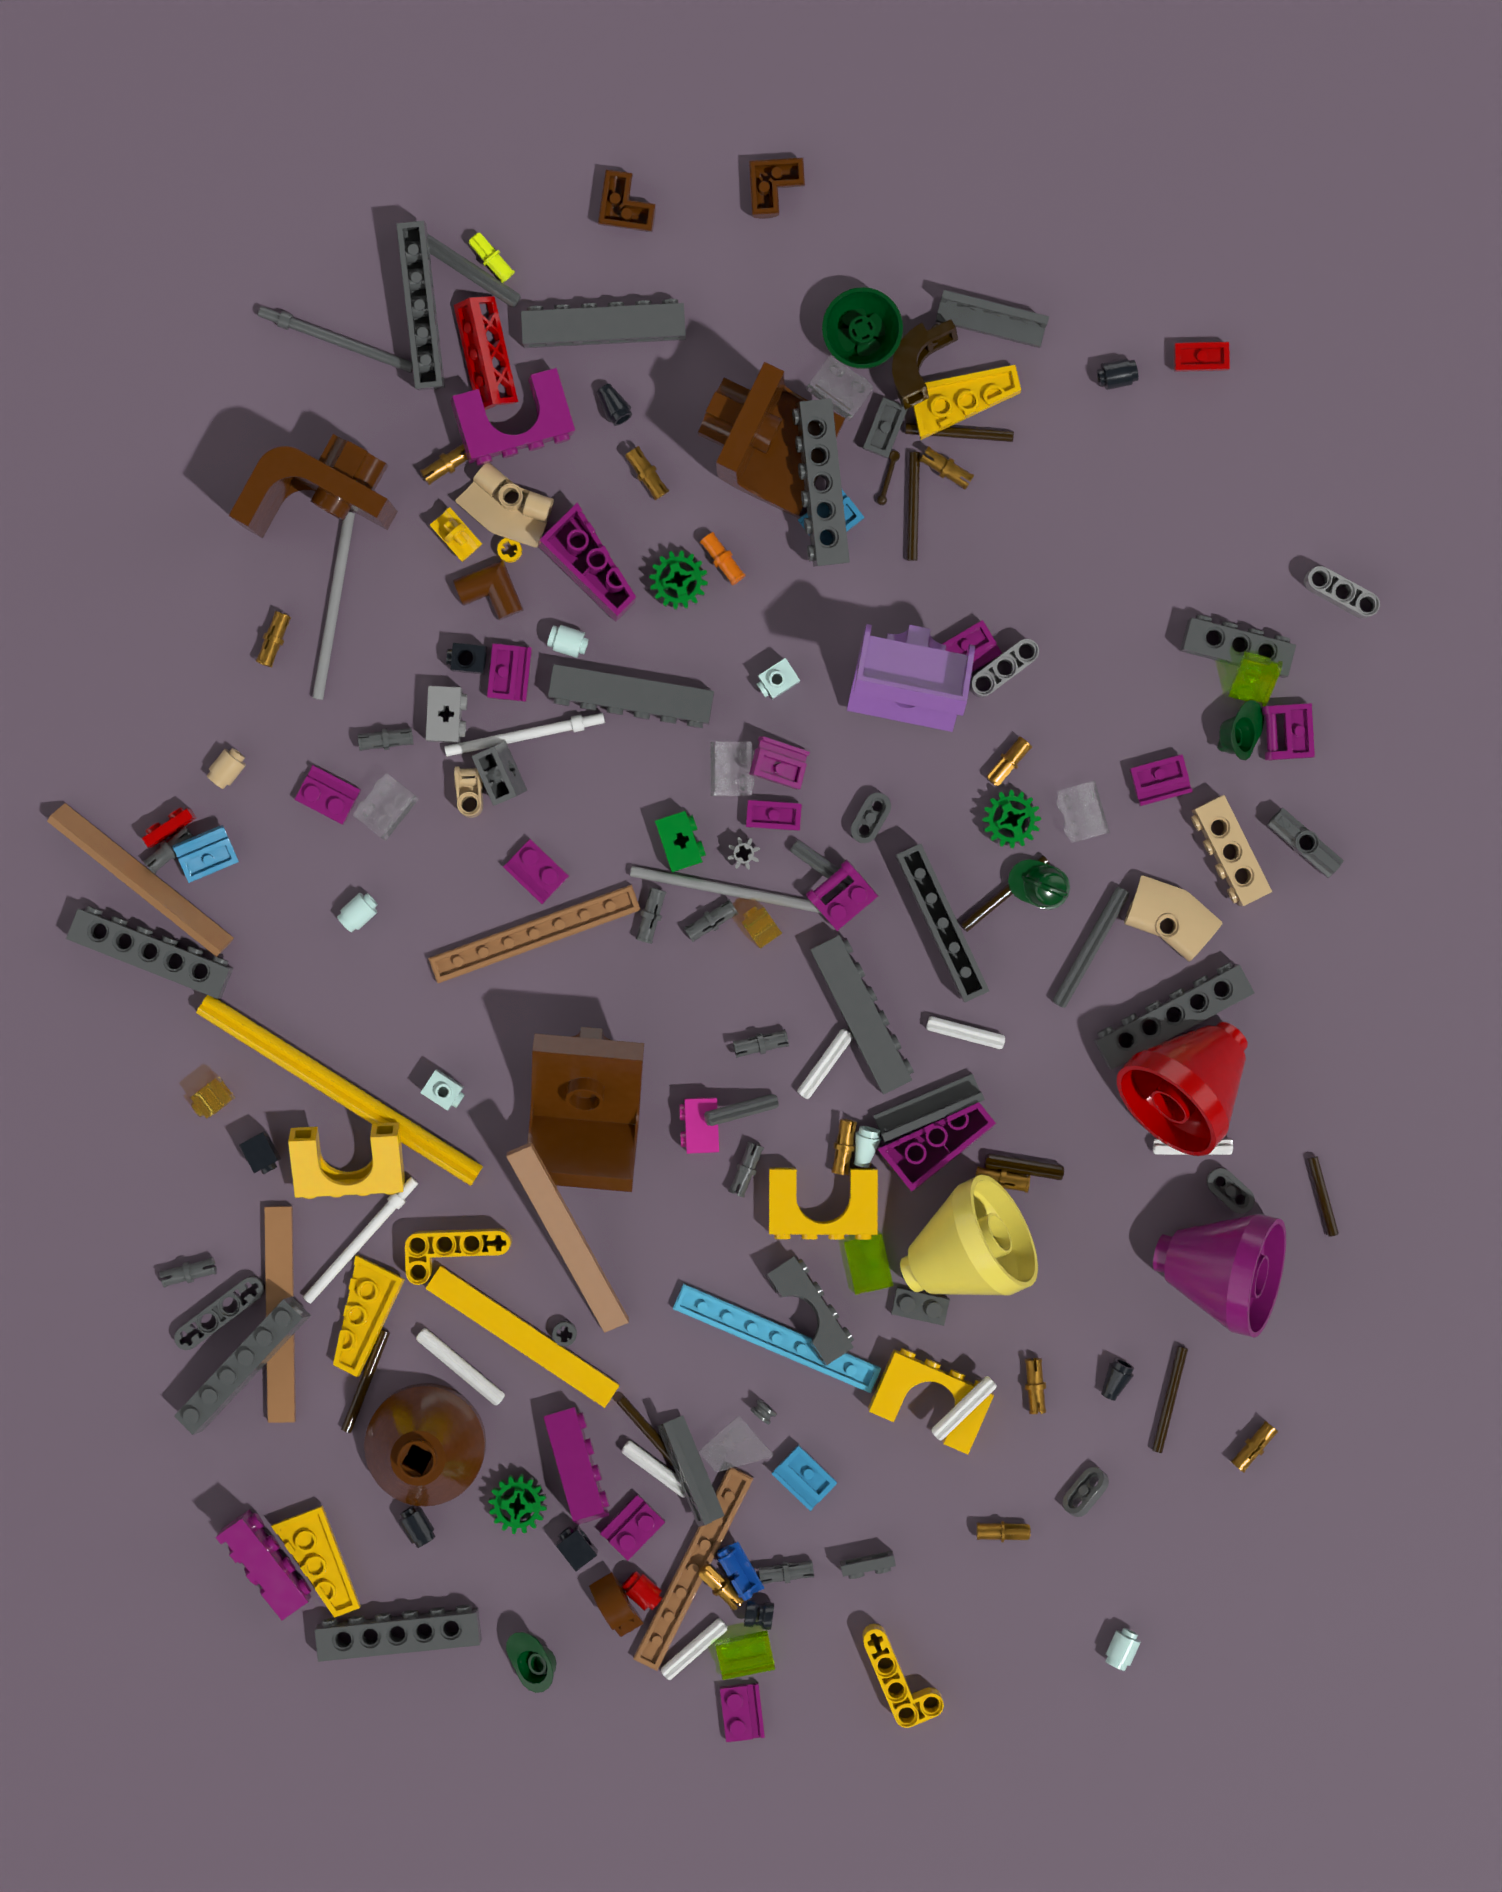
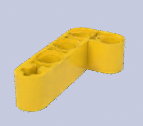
[405,1228,512,1285]
[862,1624,944,1728]

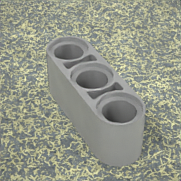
[1304,566,1380,619]
[970,639,1039,697]

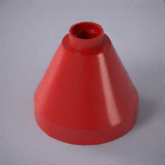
[1117,1022,1248,1156]

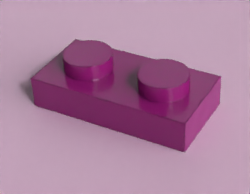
[746,800,802,831]

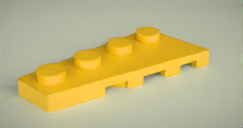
[913,365,1021,440]
[333,1255,405,1377]
[271,1505,361,1618]

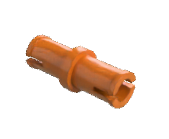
[700,532,746,585]

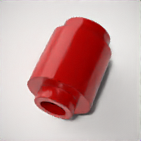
[622,1571,662,1611]

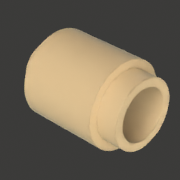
[207,748,246,789]

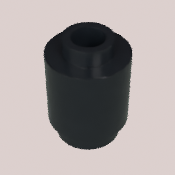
[1097,358,1139,390]
[398,1506,436,1548]

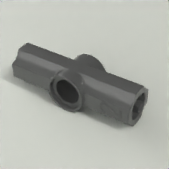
[1267,807,1344,878]

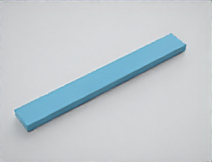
[673,1283,881,1393]

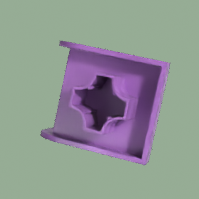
[847,624,975,732]

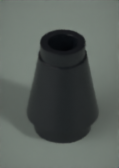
[597,384,632,426]
[1101,1358,1134,1401]

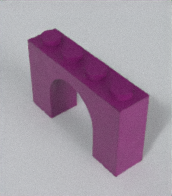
[450,368,575,465]

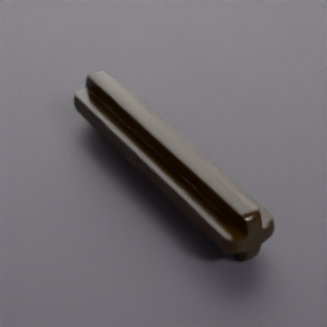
[984,1154,1064,1180]

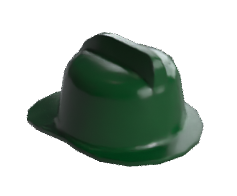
[1217,700,1264,760]
[1008,859,1070,910]
[506,1632,557,1693]

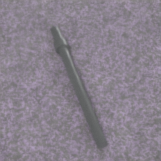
[258,306,413,373]

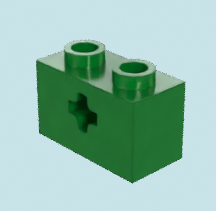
[655,811,706,873]

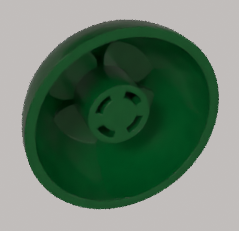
[822,287,903,369]

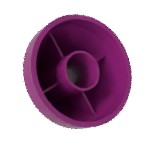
[1153,1214,1286,1338]

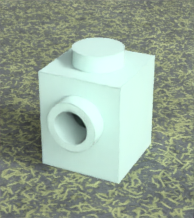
[757,658,800,700]
[421,1069,465,1111]

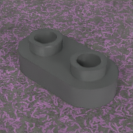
[850,793,891,843]
[1206,1168,1255,1214]
[1063,1467,1109,1517]

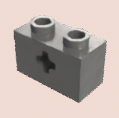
[471,741,528,806]

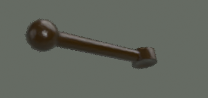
[877,451,900,505]

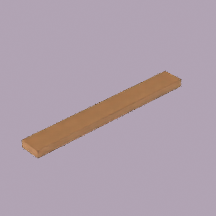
[47,803,234,957]
[428,885,641,983]
[506,1142,629,1333]
[264,1206,296,1423]
[633,1465,754,1671]

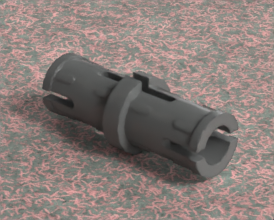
[358,728,414,751]
[143,826,194,874]
[635,887,667,944]
[684,899,739,942]
[733,1029,789,1058]
[728,1141,764,1198]
[160,1257,217,1288]
[759,1560,814,1584]

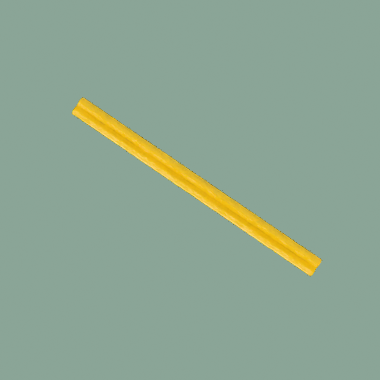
[196,995,483,1186]

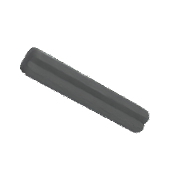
[790,840,854,889]
[704,1094,779,1126]

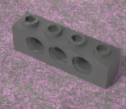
[1180,615,1296,678]

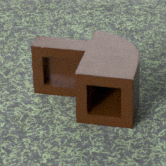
[589,1572,644,1637]

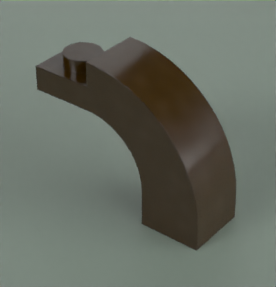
[892,319,958,410]

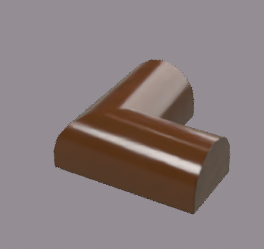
[749,158,805,219]
[598,170,656,232]
[453,560,524,620]

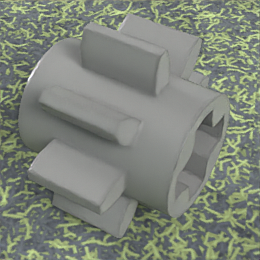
[728,837,760,870]

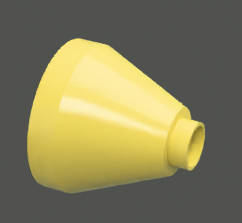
[900,1175,1038,1295]

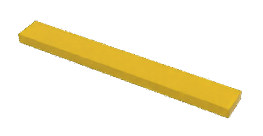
[425,1266,620,1408]

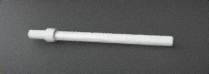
[444,713,605,757]
[303,1177,419,1304]

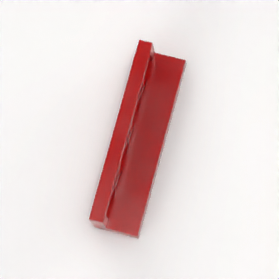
[453,296,518,410]

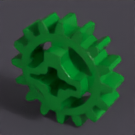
[649,550,708,610]
[982,790,1041,849]
[488,1474,547,1534]

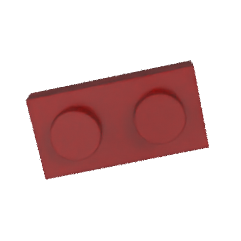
[1174,342,1230,372]
[142,807,197,848]

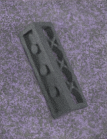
[935,290,1049,348]
[873,1074,985,1142]
[657,1415,725,1527]

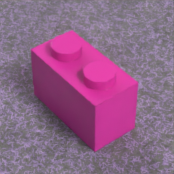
[679,1097,719,1154]

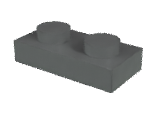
[863,397,908,459]
[891,1287,950,1326]
[840,1551,896,1579]

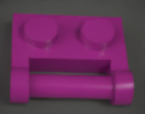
[1262,703,1315,761]
[806,859,878,931]

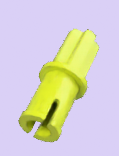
[469,233,515,283]

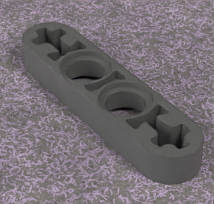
[174,1276,265,1350]

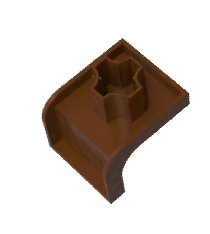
[698,362,845,518]
[229,434,398,538]
[527,1027,645,1192]

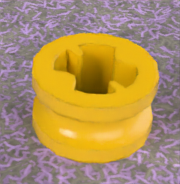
[497,538,522,563]

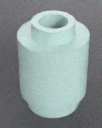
[547,625,589,658]
[337,893,378,932]
[1105,1628,1141,1671]

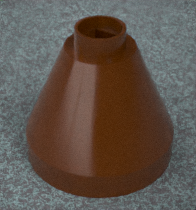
[364,1383,486,1506]

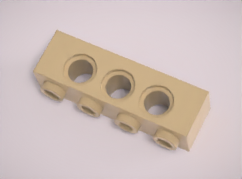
[1191,795,1272,906]

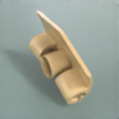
[455,463,554,548]
[1124,876,1222,962]

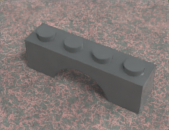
[765,1256,854,1366]

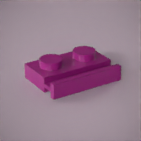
[943,620,1003,672]
[487,643,532,702]
[749,736,810,790]
[1129,754,1193,806]
[294,765,361,825]
[503,839,569,904]
[600,1494,666,1561]
[720,1682,765,1742]

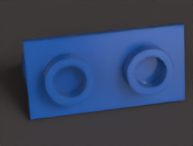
[717,1542,764,1601]

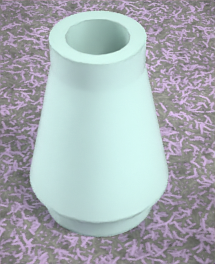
[854,1126,882,1168]

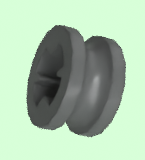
[552,1321,577,1346]
[750,1399,777,1425]

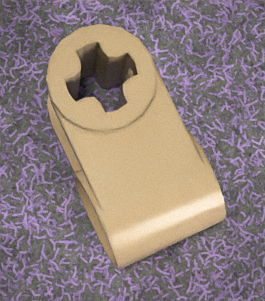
[454,766,483,818]

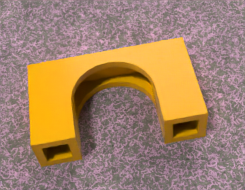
[288,1122,405,1199]
[769,1167,878,1240]
[868,1348,994,1455]

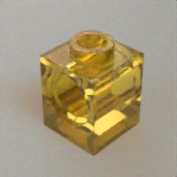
[742,906,782,949]
[190,1077,236,1119]

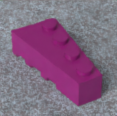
[538,502,636,622]
[878,1102,996,1192]
[544,1407,610,1525]
[215,1509,311,1620]

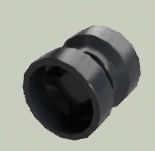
[744,1600,774,1630]

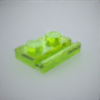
[1228,652,1283,706]
[843,1233,893,1295]
[715,1630,775,1680]

